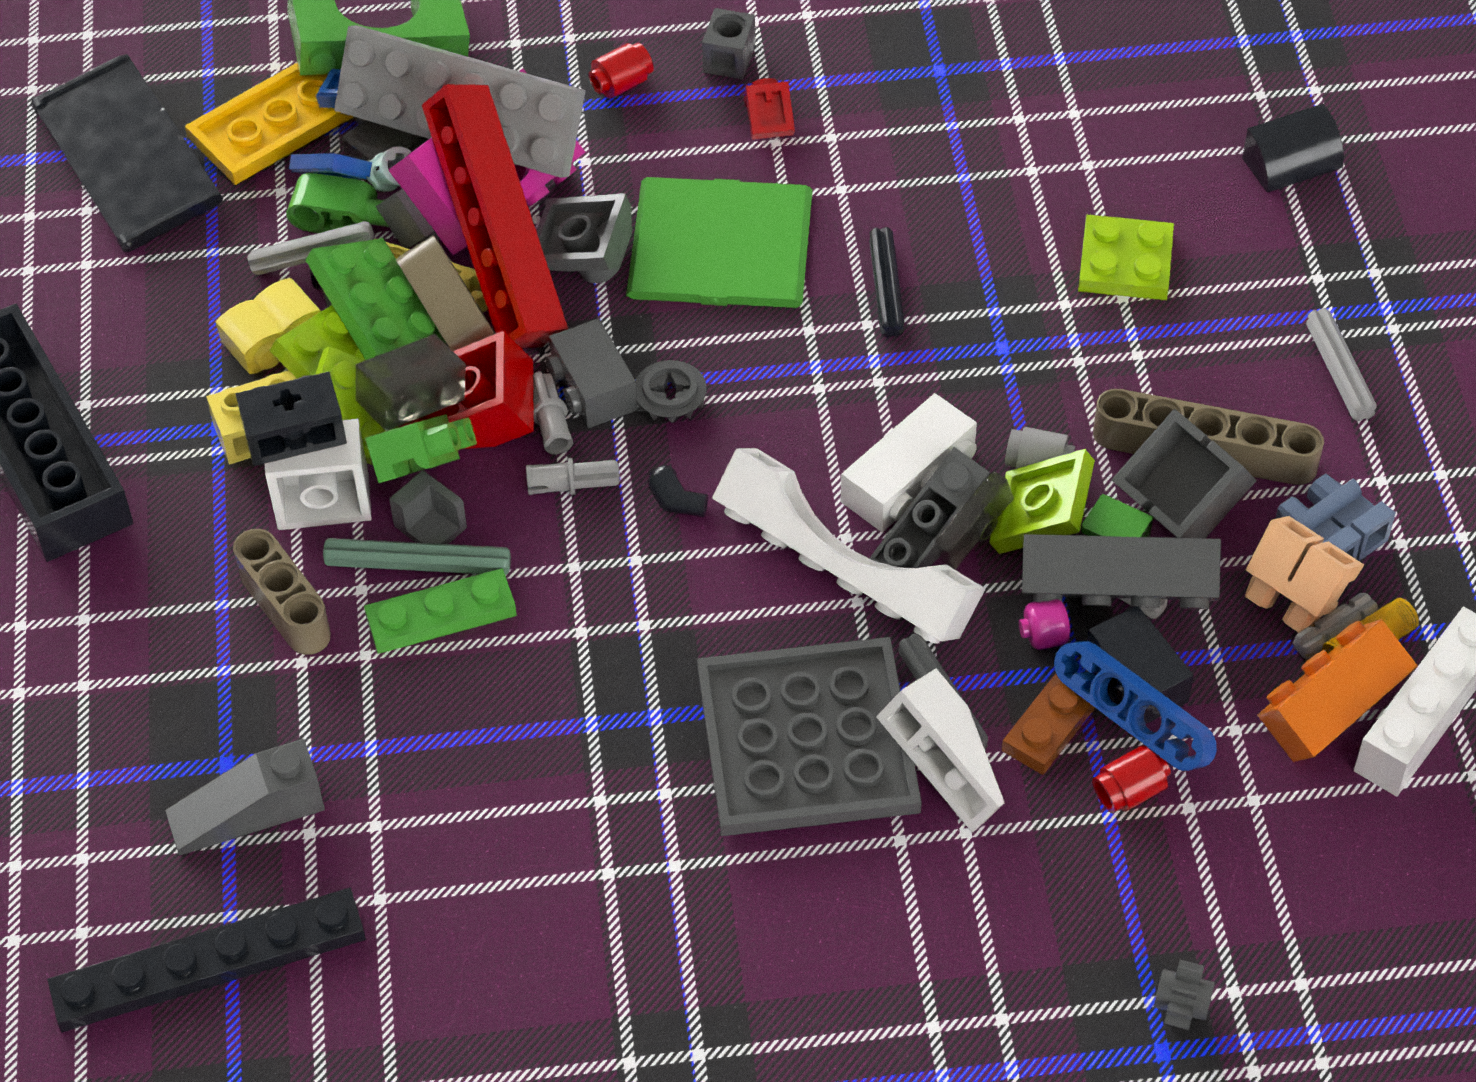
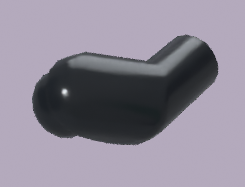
[648,465,708,517]

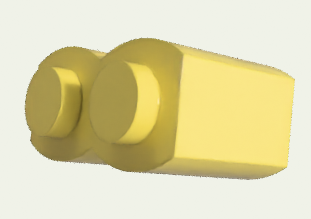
[216,278,321,374]

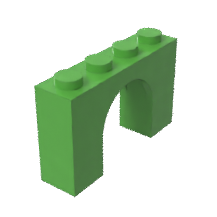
[287,0,470,75]

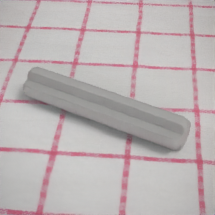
[248,222,375,275]
[1306,308,1377,421]

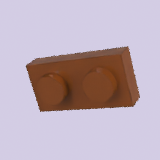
[1001,673,1095,775]

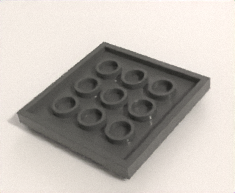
[697,637,921,836]

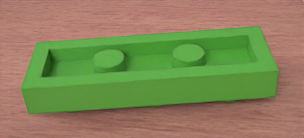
[364,568,517,654]

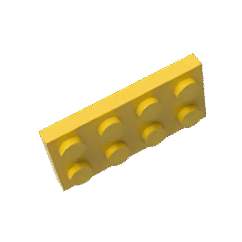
[185,63,354,185]

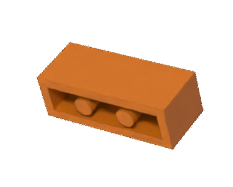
[1257,619,1418,762]

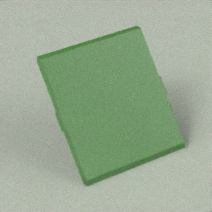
[626,177,813,308]

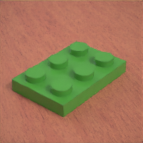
[305,238,446,365]

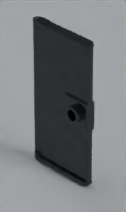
[31,54,223,252]

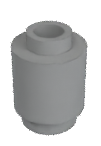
[1005,427,1076,469]

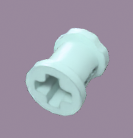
[367,146,411,192]

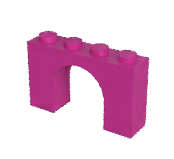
[389,68,585,255]

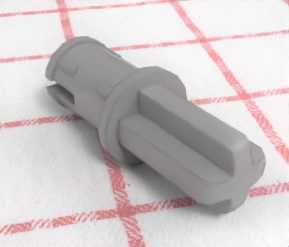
[533,371,573,454]
[526,458,620,495]

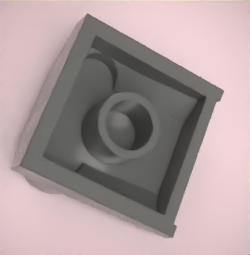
[536,193,632,283]

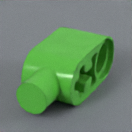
[286,173,389,233]

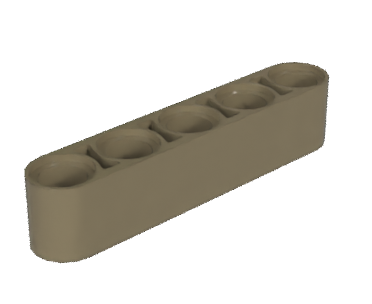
[1093,389,1324,485]

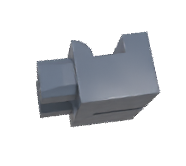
[1275,473,1396,561]

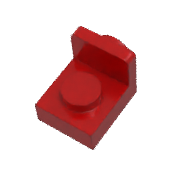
[743,78,795,140]

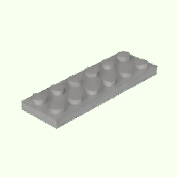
[334,25,586,178]

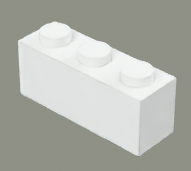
[841,393,977,533]

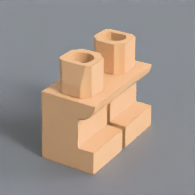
[1245,516,1364,633]

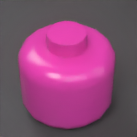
[1019,599,1070,650]

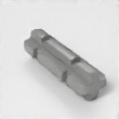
[1293,593,1378,659]

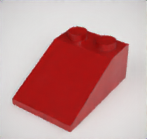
[397,331,534,449]

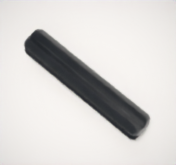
[869,227,904,337]

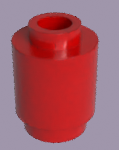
[589,43,654,99]
[1092,745,1171,813]

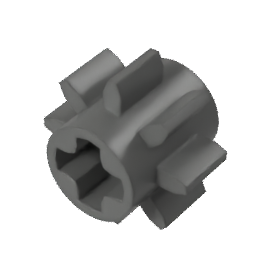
[1154,960,1215,1030]

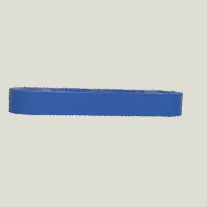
[1054,641,1217,771]

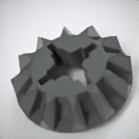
[635,360,707,423]

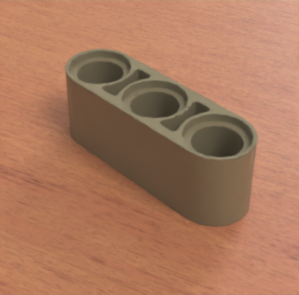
[396,235,495,352]
[233,529,331,655]

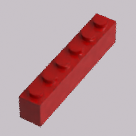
[422,84,568,349]

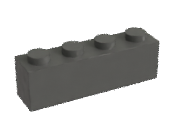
[1022,534,1221,609]

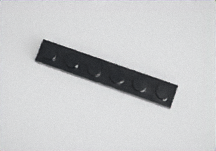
[47,887,366,1033]

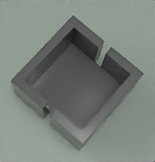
[1112,408,1257,538]

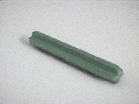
[323,538,511,575]

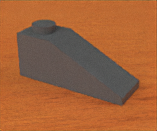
[165,739,325,856]

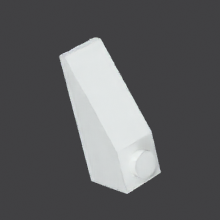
[876,669,1004,833]

